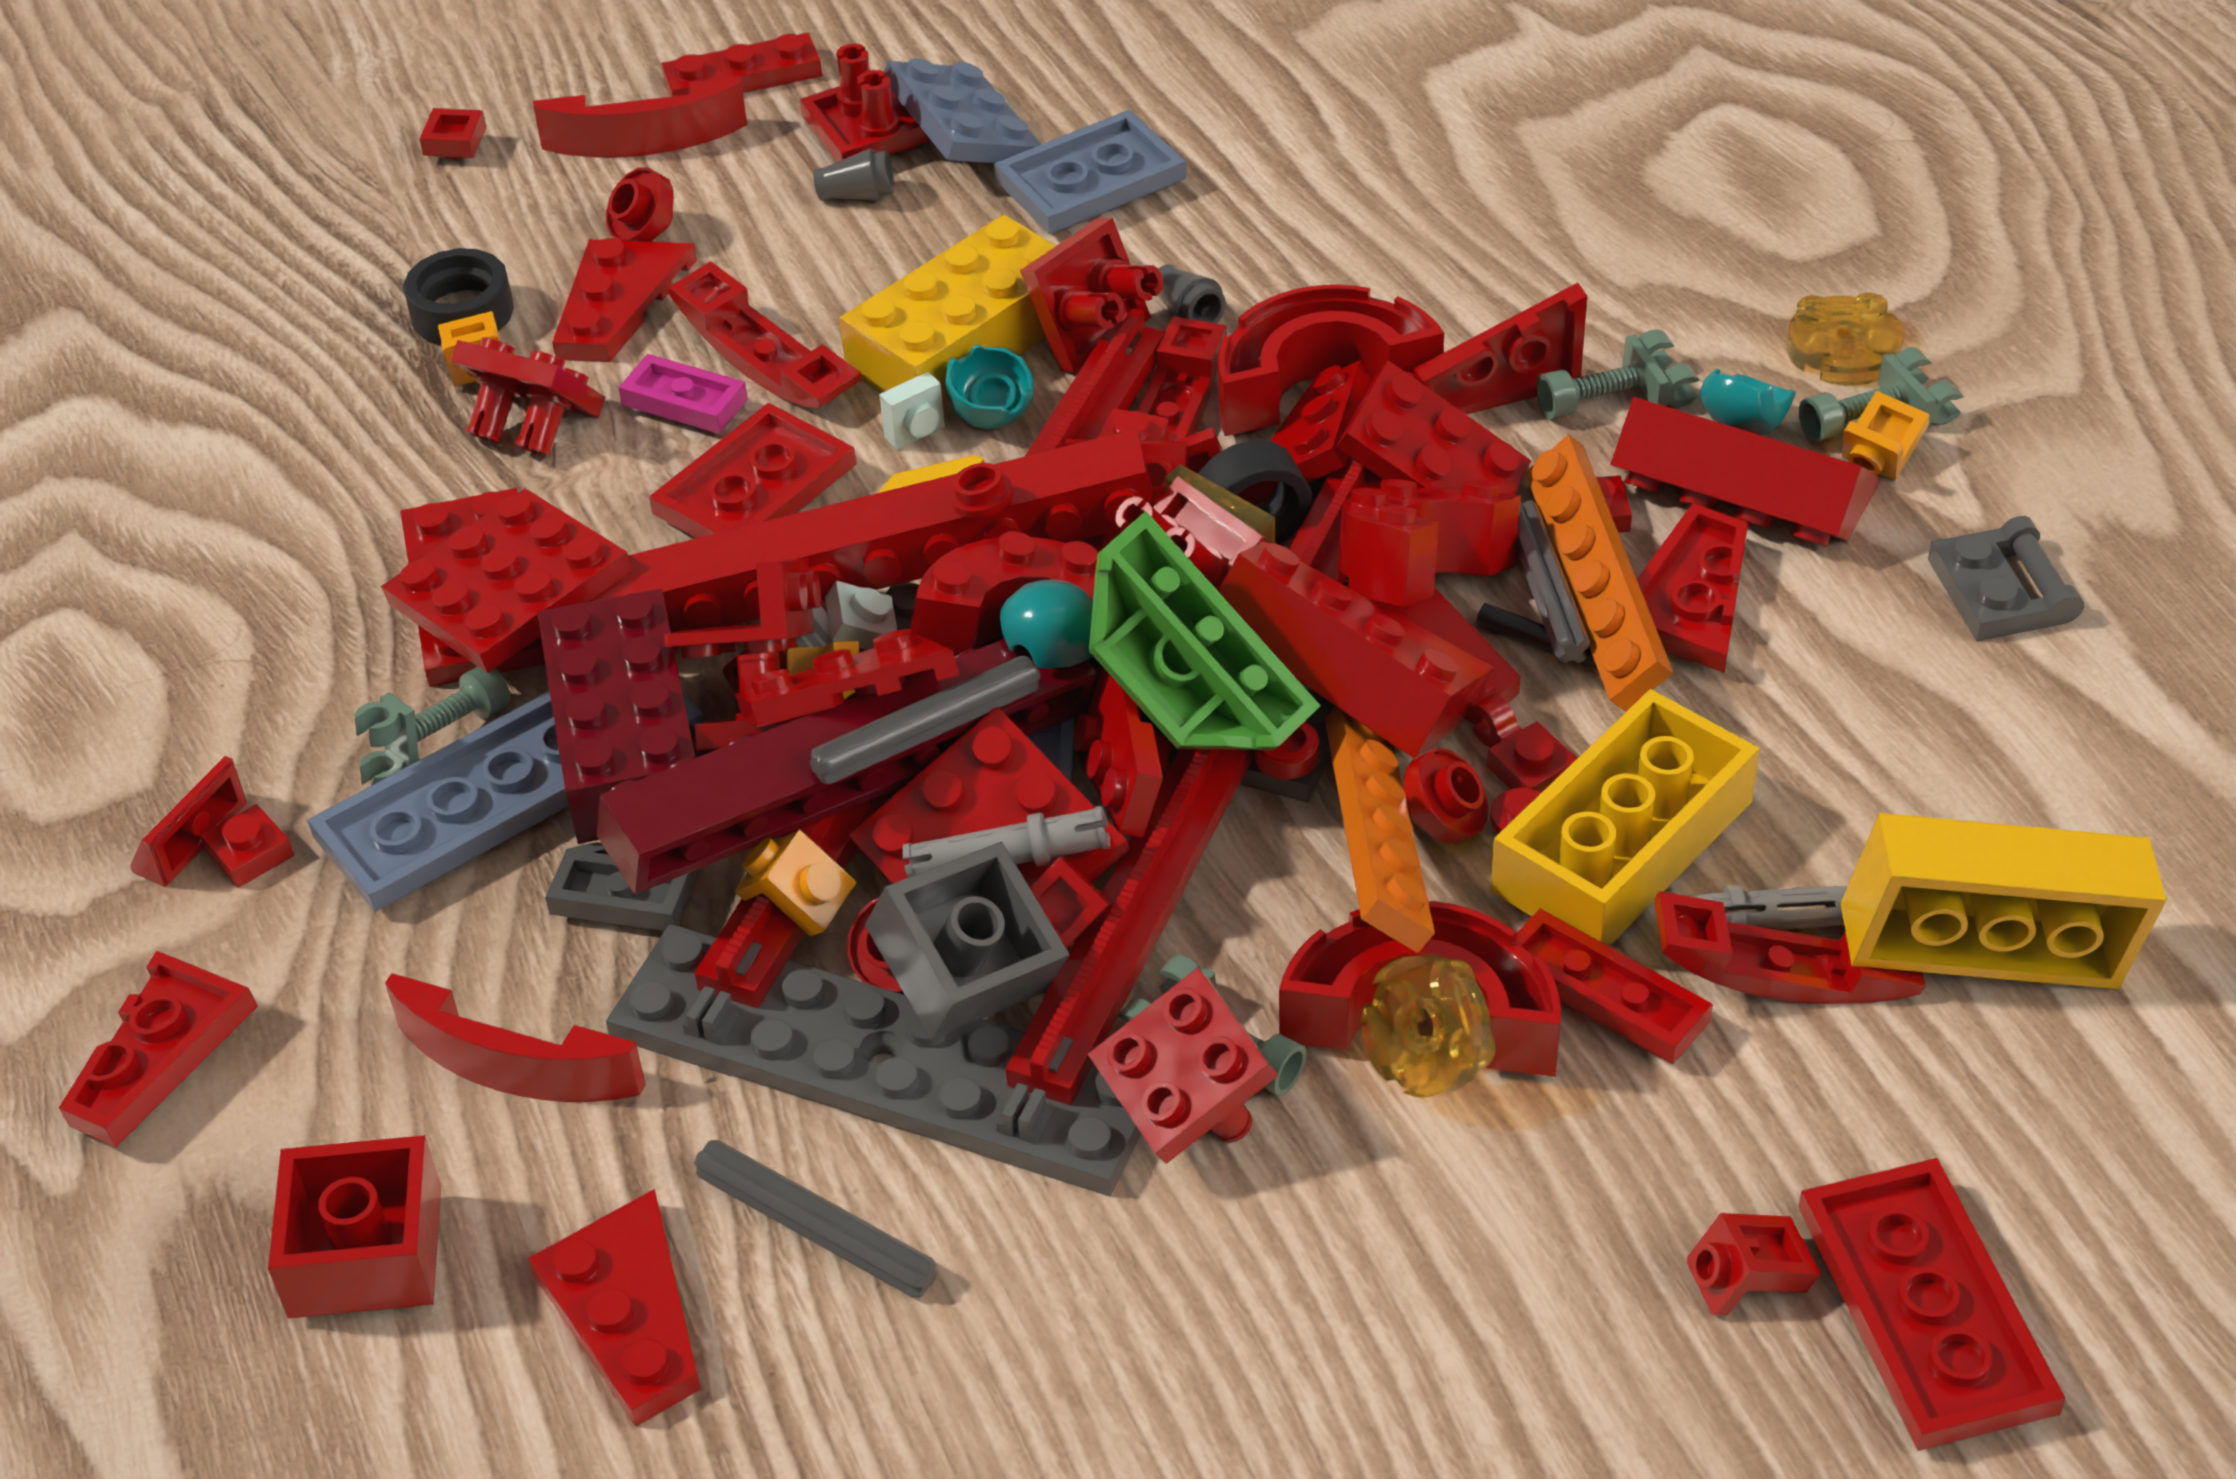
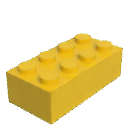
[839,214,1056,405]
[1490,689,1760,946]
[1840,813,2167,989]

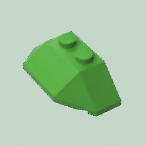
[1089,511,1321,750]

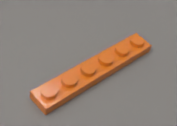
[1525,434,1673,712]
[1325,706,1435,953]

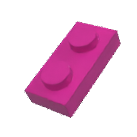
[618,354,748,434]

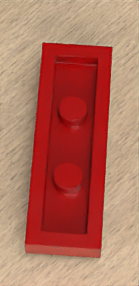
[661,32,823,97]
[1516,908,1713,1064]

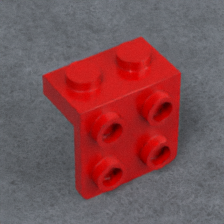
[663,558,821,658]

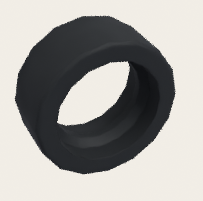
[403,248,514,345]
[1192,440,1311,545]

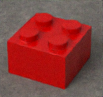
[268,1135,441,1319]

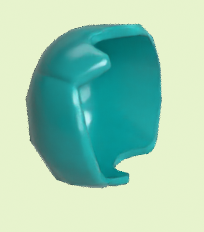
[945,344,1034,430]
[1700,369,1796,435]
[1000,579,1093,669]

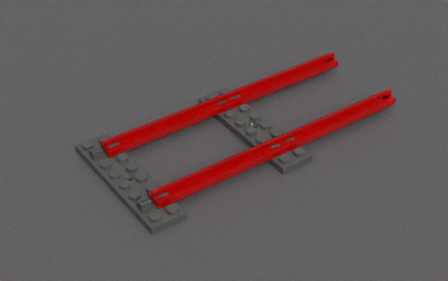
[606,308,1414,1197]

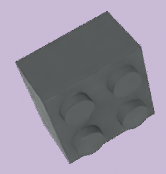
[865,841,1070,1040]

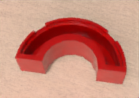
[1218,285,1445,437]
[1337,479,1521,607]
[910,531,1102,685]
[1279,901,1561,1077]

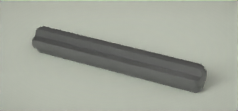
[1516,500,1591,663]
[810,656,1041,785]
[694,1140,937,1298]

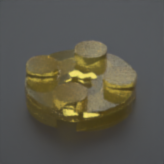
[1786,292,1904,386]
[1361,955,1496,1098]

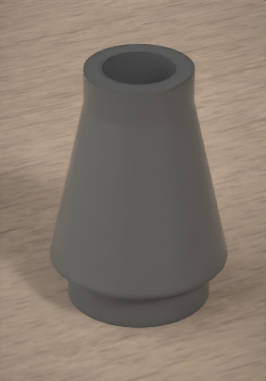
[813,148,895,201]
[1159,264,1226,324]

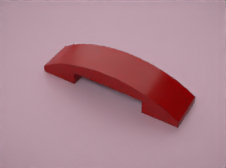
[533,76,748,158]
[669,261,861,408]
[1137,316,1227,441]
[1654,891,1926,1004]
[385,973,646,1102]

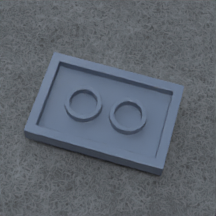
[884,58,1041,163]
[994,109,1186,235]

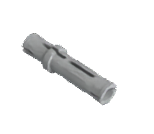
[903,806,1110,878]
[1684,885,1848,930]

